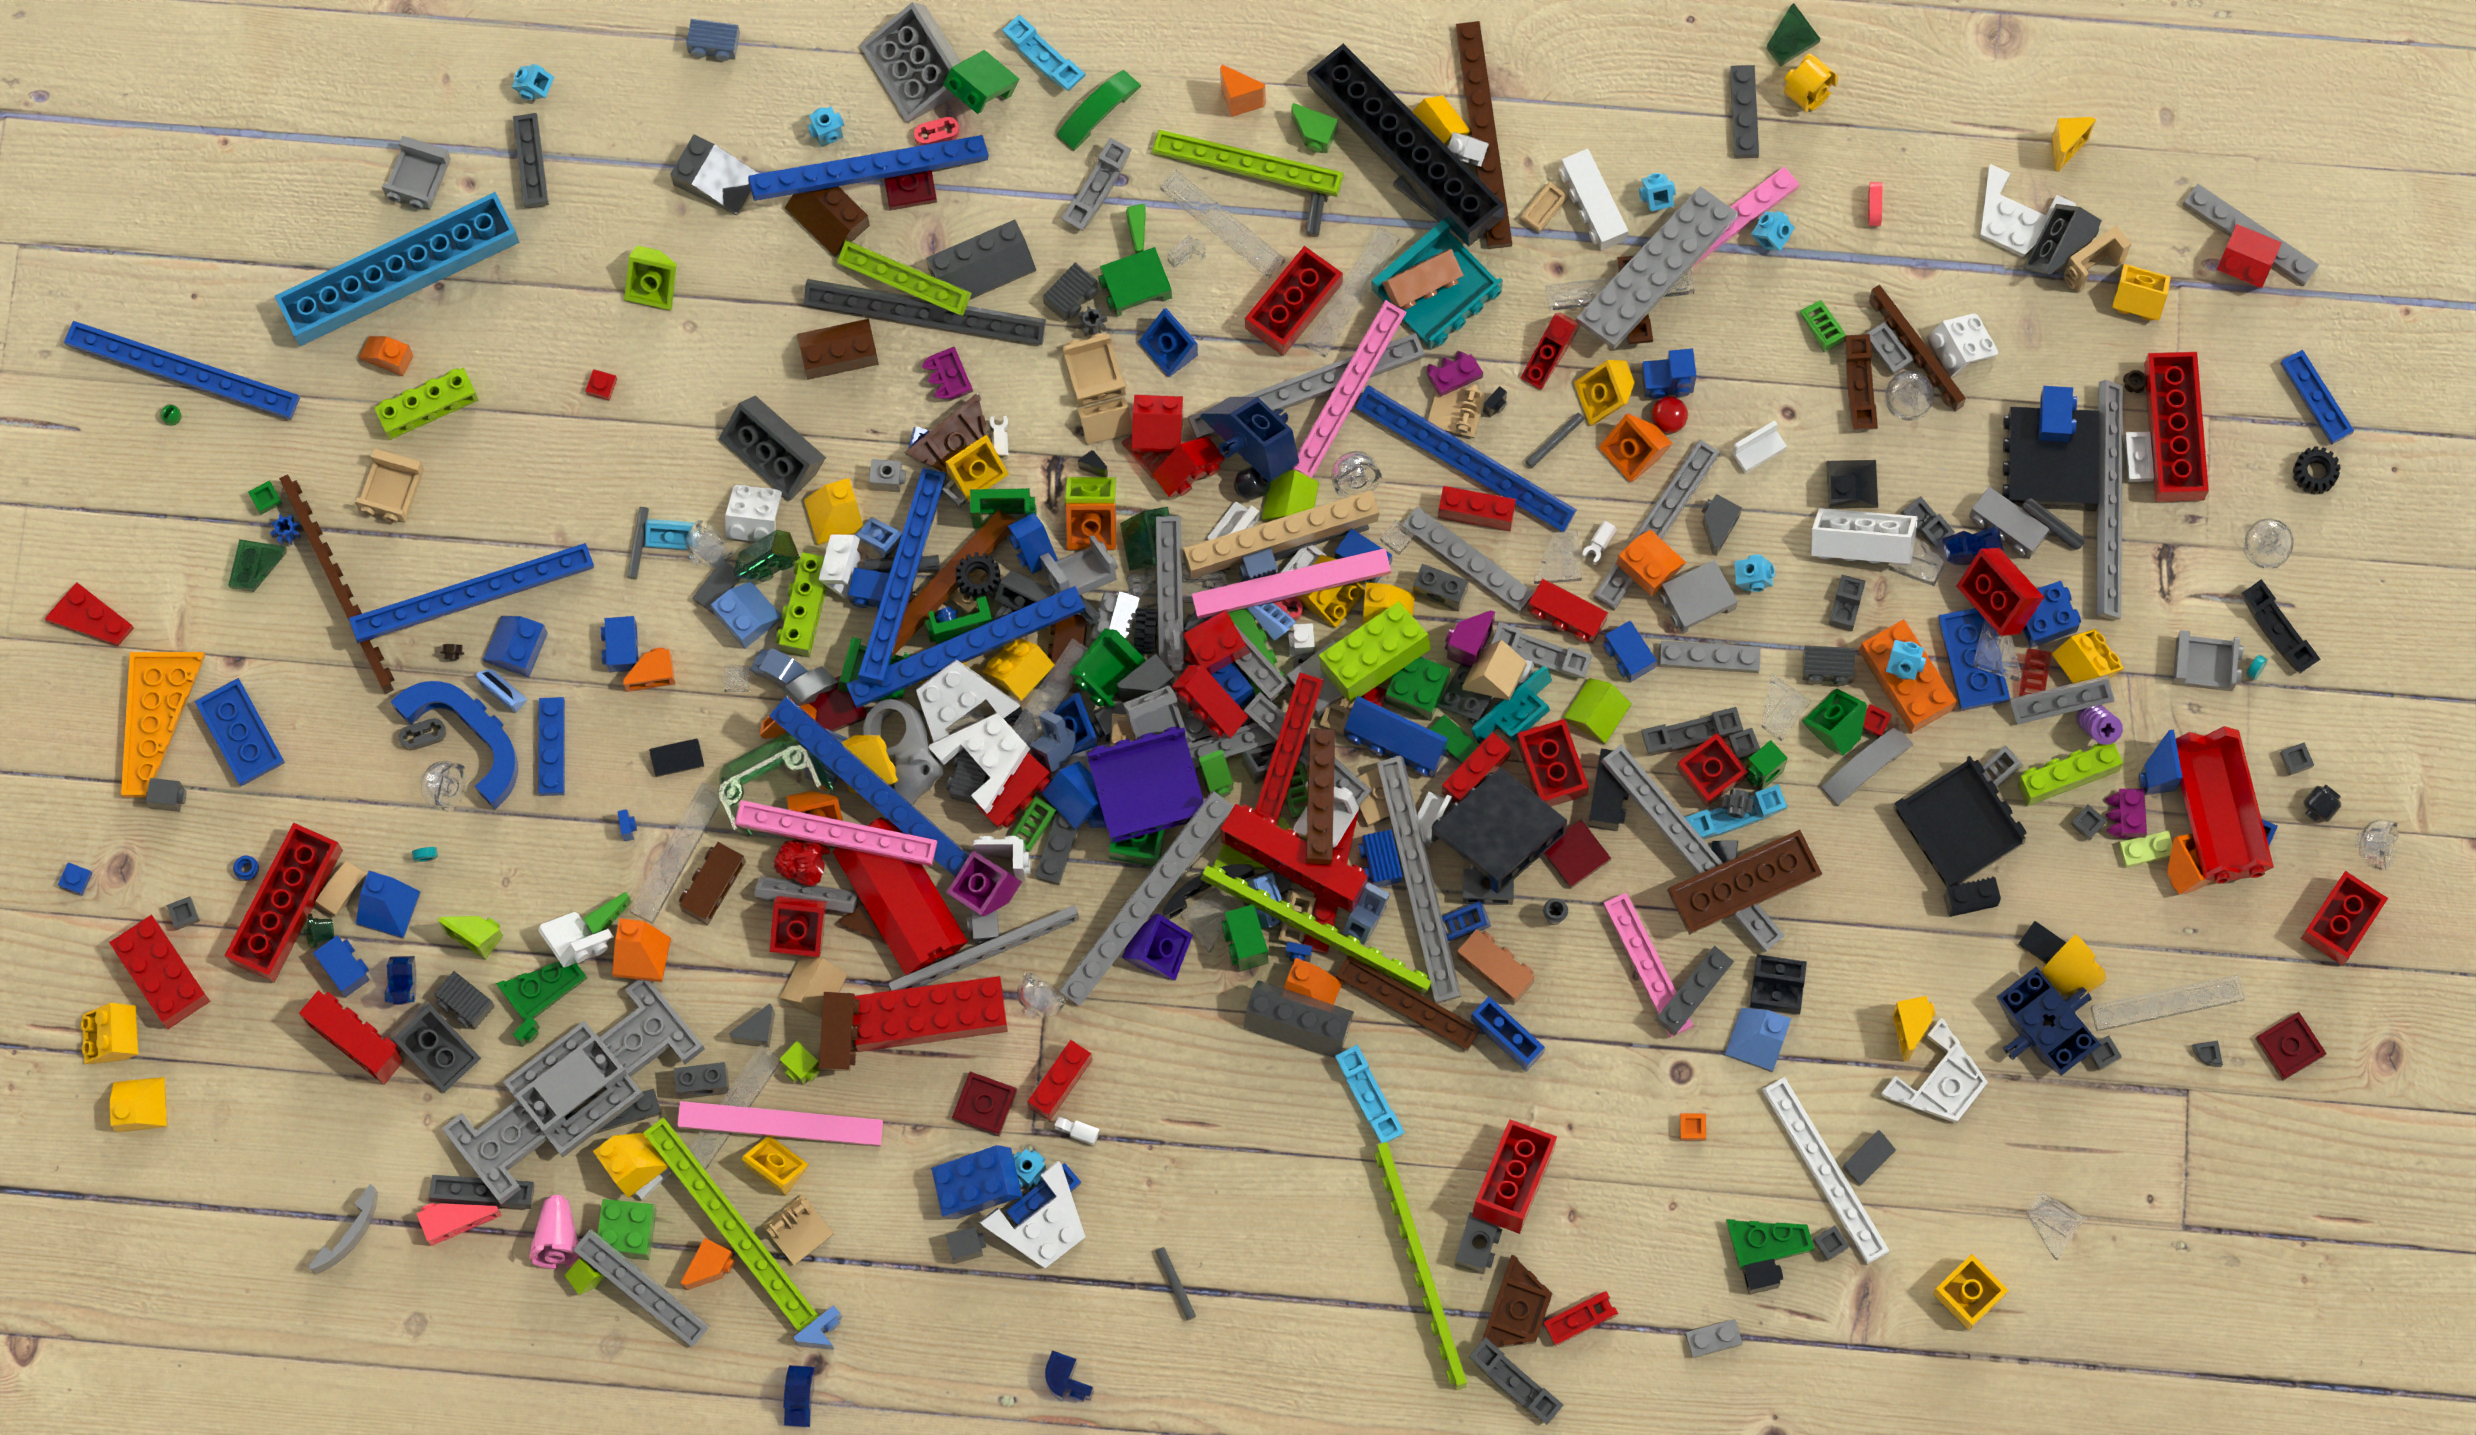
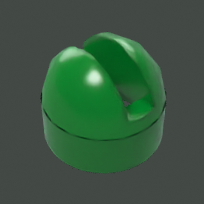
[161,404,182,426]

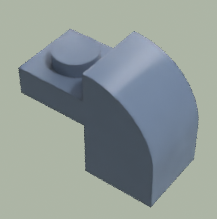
[749,648,808,689]
[1030,710,1075,773]
[1342,882,1390,945]

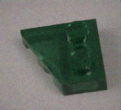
[1767,3,1820,67]
[228,539,287,592]

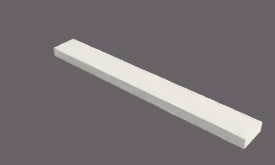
[1762,1077,1890,1265]

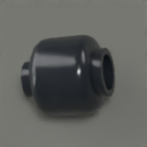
[1234,466,1271,500]
[2303,784,2341,822]

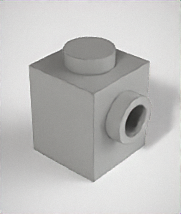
[869,459,906,492]
[967,910,999,945]

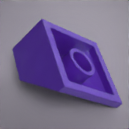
[1122,914,1193,981]

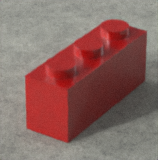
[1438,486,1516,532]
[1528,578,1608,644]
[1172,665,1248,739]
[1442,732,1511,804]
[976,752,1052,830]
[1027,1039,1092,1122]

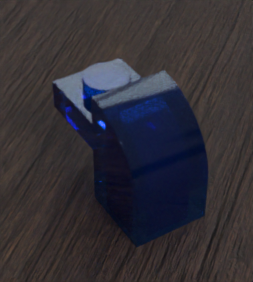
[1942,526,2004,565]
[384,956,416,1005]
[1045,1350,1094,1402]
[783,1365,815,1427]

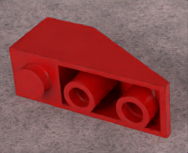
[1520,312,1580,390]

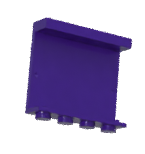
[1087,726,1204,844]

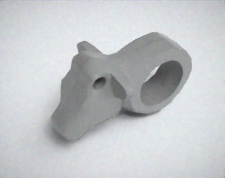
[863,699,943,805]

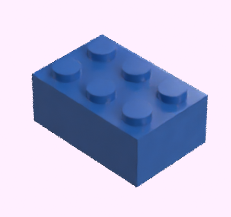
[931,1145,1022,1219]

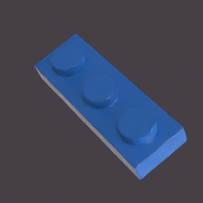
[1006,1163,1081,1225]

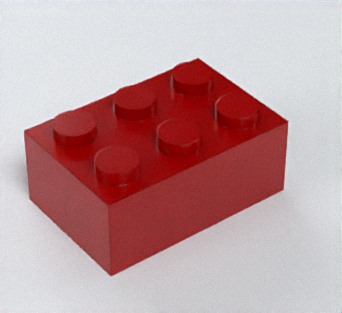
[1956,548,2044,636]
[1516,719,1589,807]
[2300,871,2388,966]

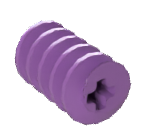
[2076,705,2123,745]

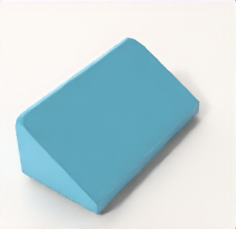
[645,519,697,550]

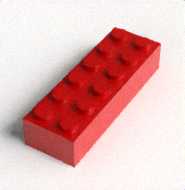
[2144,352,2209,502]
[1221,803,1368,913]
[224,822,343,983]
[854,976,1008,1052]

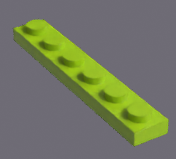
[837,240,972,316]

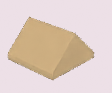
[1462,640,1527,700]
[780,955,848,1018]

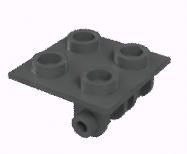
[1437,664,1493,725]

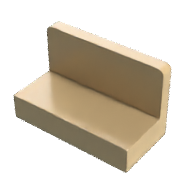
[1078,397,1132,444]

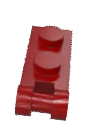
[1543,1291,1619,1347]

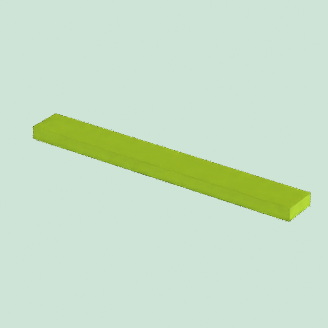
[1152,130,1344,197]

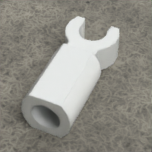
[990,416,1009,460]
[1582,521,1617,565]
[1054,1117,1100,1146]

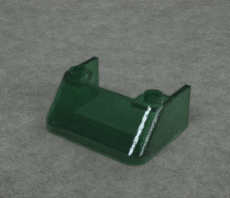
[719,732,834,837]

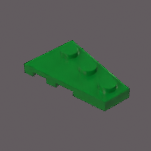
[496,961,588,1021]
[1726,1219,1814,1270]

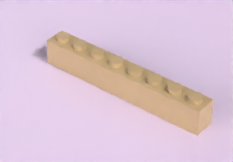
[1183,490,1380,579]

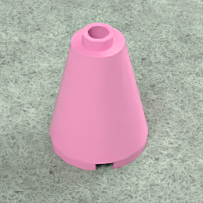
[529,1195,580,1269]

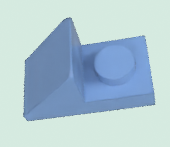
[855,517,902,558]
[793,1305,842,1350]

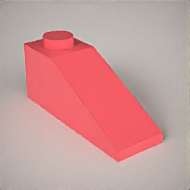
[416,1203,502,1246]

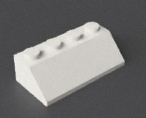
[1811,508,1918,566]

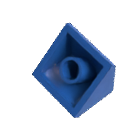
[1138,308,1198,377]
[1049,693,1097,755]
[1042,761,1101,830]

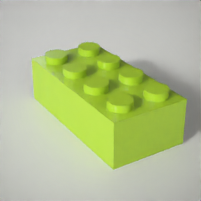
[1318,601,1431,704]

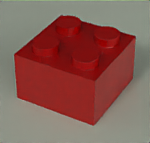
[1676,733,1748,807]
[769,896,827,957]

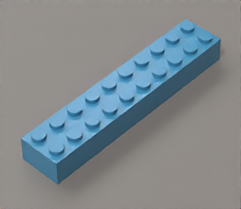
[275,192,520,347]

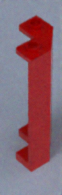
[2176,726,2274,884]
[832,817,968,976]

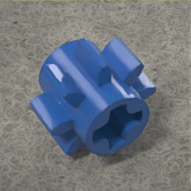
[270,514,301,545]

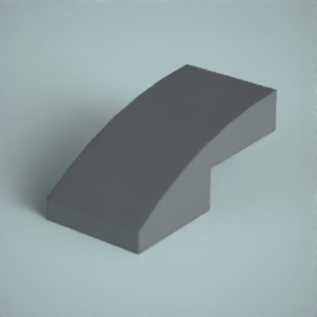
[1901,496,1955,548]
[1829,575,1866,631]
[783,666,838,706]

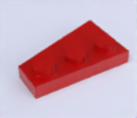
[44,582,134,646]

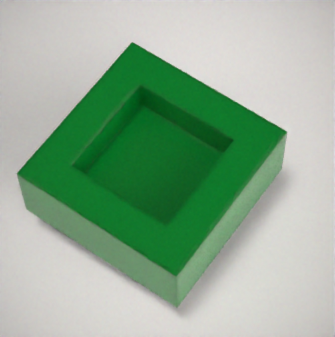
[248,480,283,515]
[512,1016,540,1046]

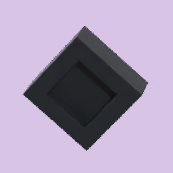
[1483,386,1507,418]

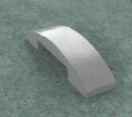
[1062,138,1131,231]
[1491,622,1593,679]
[1821,726,1913,806]
[308,1184,378,1274]

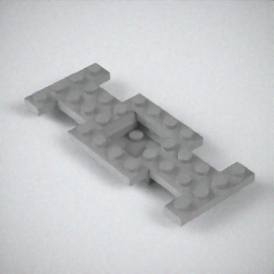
[442,980,705,1204]

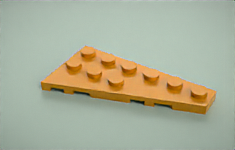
[121,652,206,798]

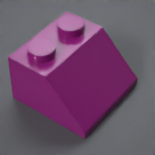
[1445,610,1495,668]
[946,850,1022,917]

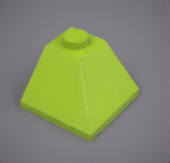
[624,245,677,310]
[438,916,503,960]

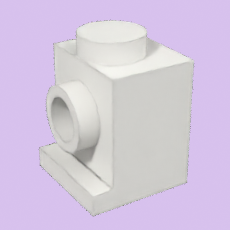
[1448,132,1488,167]
[1288,623,1314,657]

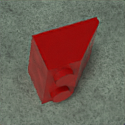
[2217,224,2282,288]
[1132,395,1183,453]
[1183,610,1250,674]

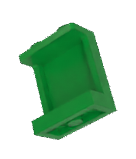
[943,50,1020,114]
[1098,247,1172,317]
[970,488,1037,529]
[925,596,992,645]
[1069,628,1147,708]
[838,637,909,702]

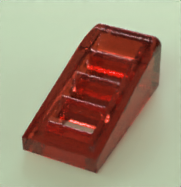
[1121,434,1168,479]
[2019,648,2051,696]

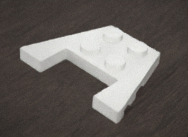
[1980,164,2076,258]
[916,660,1020,742]
[928,713,1030,814]
[1881,1018,1988,1123]
[979,1161,1085,1268]

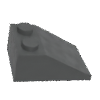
[670,134,759,215]
[2023,204,2102,274]
[389,1000,481,1093]

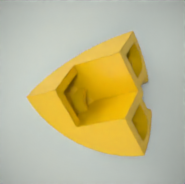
[2041,934,2106,995]

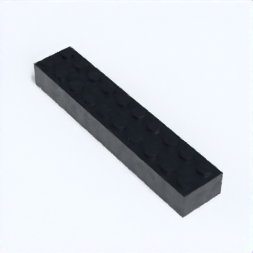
[1307,43,1505,247]

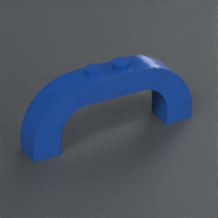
[391,681,518,810]

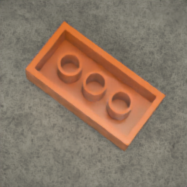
[1859,619,1957,734]

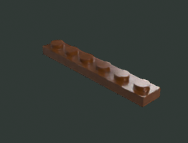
[1869,284,1966,412]
[1306,728,1335,865]
[1336,955,1480,1052]

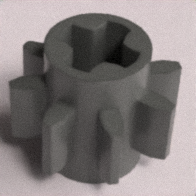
[1077,306,1107,337]
[1722,789,1753,819]

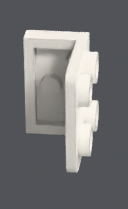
[1927,314,1998,377]
[725,485,782,544]
[819,535,861,598]
[1293,781,1359,847]
[973,836,1031,882]
[538,912,613,967]

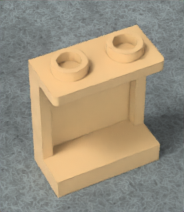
[2064,225,2132,293]
[1063,333,1126,407]
[355,448,424,523]

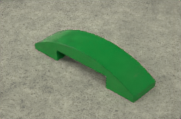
[1057,70,1141,151]

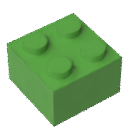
[598,1199,657,1260]

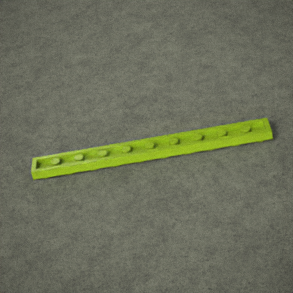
[1200,865,1432,995]
[643,1117,819,1332]
[1374,1142,1467,1390]

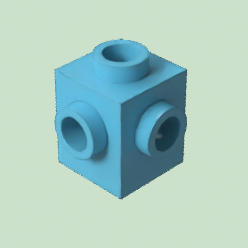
[511,64,554,101]
[807,106,844,147]
[1639,173,1676,211]
[1751,211,1795,251]
[1735,555,1775,592]
[1886,640,1926,680]
[1013,1149,1046,1190]

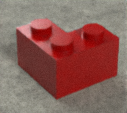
[1152,436,1225,497]

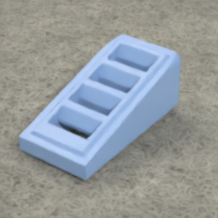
[1247,602,1296,641]

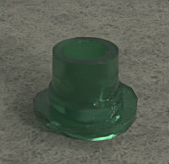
[303,913,334,948]

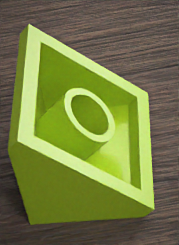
[1262,470,1319,522]
[1065,477,1116,506]
[1563,678,1632,745]

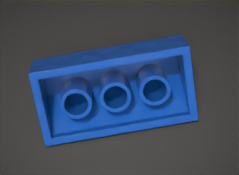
[1344,696,1448,778]

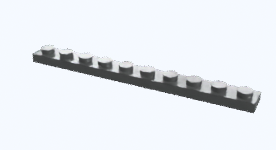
[804,279,1046,345]

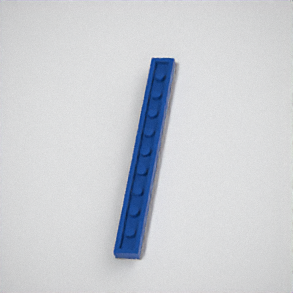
[748,135,989,201]
[64,321,300,420]
[1355,386,1577,532]
[858,468,946,685]
[349,543,594,643]
[846,586,1086,708]
[769,696,970,878]

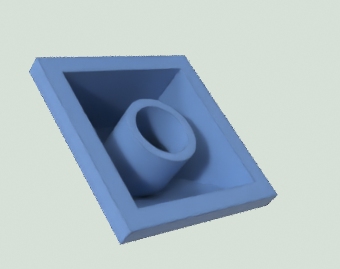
[1725,1008,1791,1072]

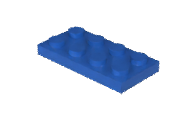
[1938,608,2010,711]
[195,678,285,787]

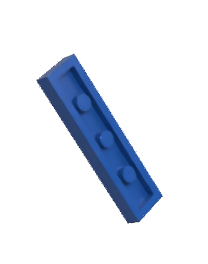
[2280,350,2354,445]
[539,697,565,796]

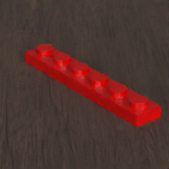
[1255,672,1324,823]
[1304,810,1359,954]

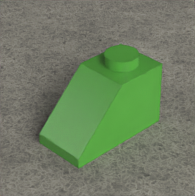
[1291,103,1338,153]
[1199,749,1234,797]

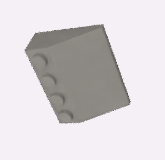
[860,2,961,122]

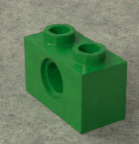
[1746,740,1788,790]

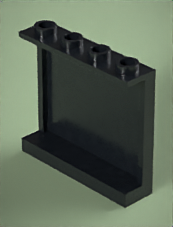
[2002,407,2099,512]
[1894,756,2027,888]
[1431,767,1567,894]

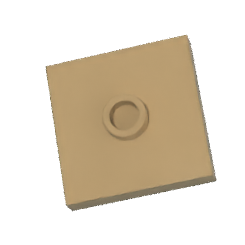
[1358,768,1390,827]

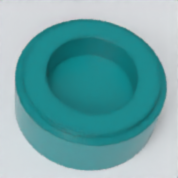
[2246,655,2268,680]
[412,847,438,862]

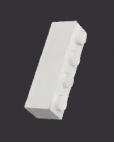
[1559,149,1628,251]

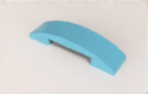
[1002,14,1086,91]
[1684,784,1787,839]
[1335,1044,1405,1143]

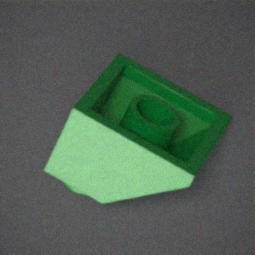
[1802,688,1867,756]

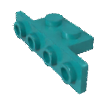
[1471,666,1552,743]

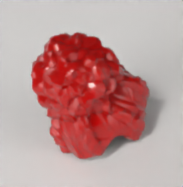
[774,840,830,887]

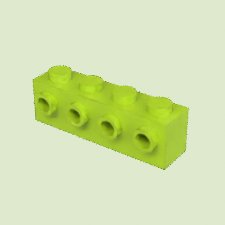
[374,367,479,440]
[776,552,827,657]
[2018,743,2123,806]

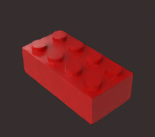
[1245,246,1343,356]
[109,914,211,1029]
[299,990,404,1085]
[1472,1119,1557,1234]

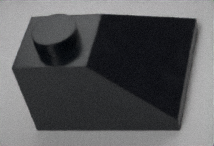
[1826,460,1878,509]

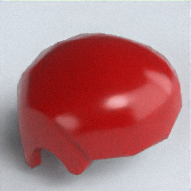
[1651,397,1688,434]

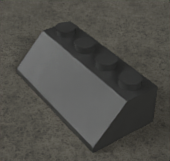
[927,219,1036,300]
[719,395,826,501]
[1244,980,1354,1058]

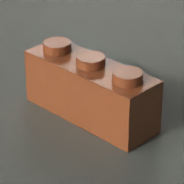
[1382,249,1464,310]
[1457,929,1535,1005]

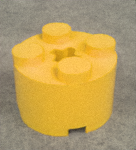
[1784,54,1839,112]

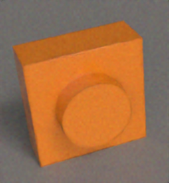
[1680,1113,1706,1141]

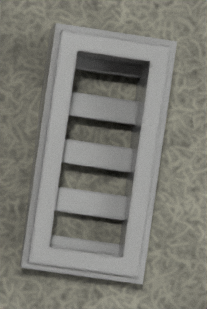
[1982,745,2024,787]

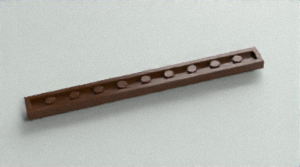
[1456,21,1512,249]
[279,474,395,694]

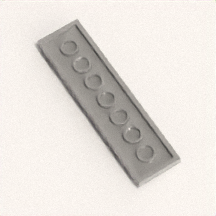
[1576,186,1738,350]

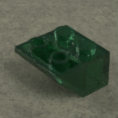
[1120,506,1170,571]
[734,530,800,582]

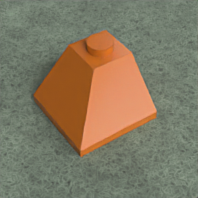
[1598,413,1673,482]
[786,791,843,847]
[2167,833,2214,895]
[612,918,671,982]
[1284,958,1343,1005]

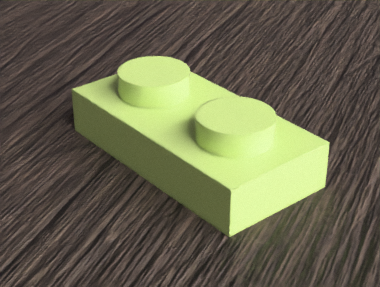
[2119,831,2172,868]

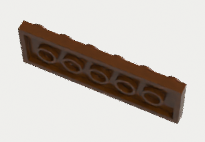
[1667,830,1822,935]

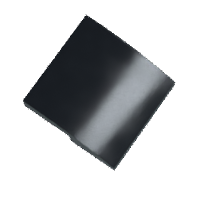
[1750,954,1807,1015]

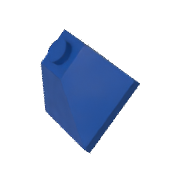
[2138,730,2182,795]
[356,871,421,939]

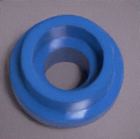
[935,606,958,623]
[233,855,259,881]

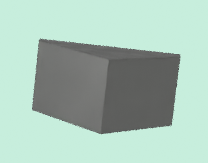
[1242,744,1276,784]
[729,1003,775,1048]

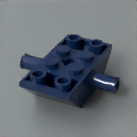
[1200,397,1299,483]
[1996,967,2101,1076]

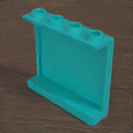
[1371,220,1503,350]

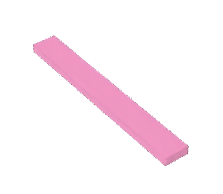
[1291,300,1407,478]
[1192,548,1391,619]
[735,800,937,866]
[677,1101,883,1146]

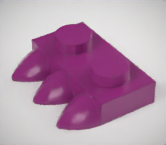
[922,346,973,401]
[1427,351,1483,397]
[2105,789,2147,838]

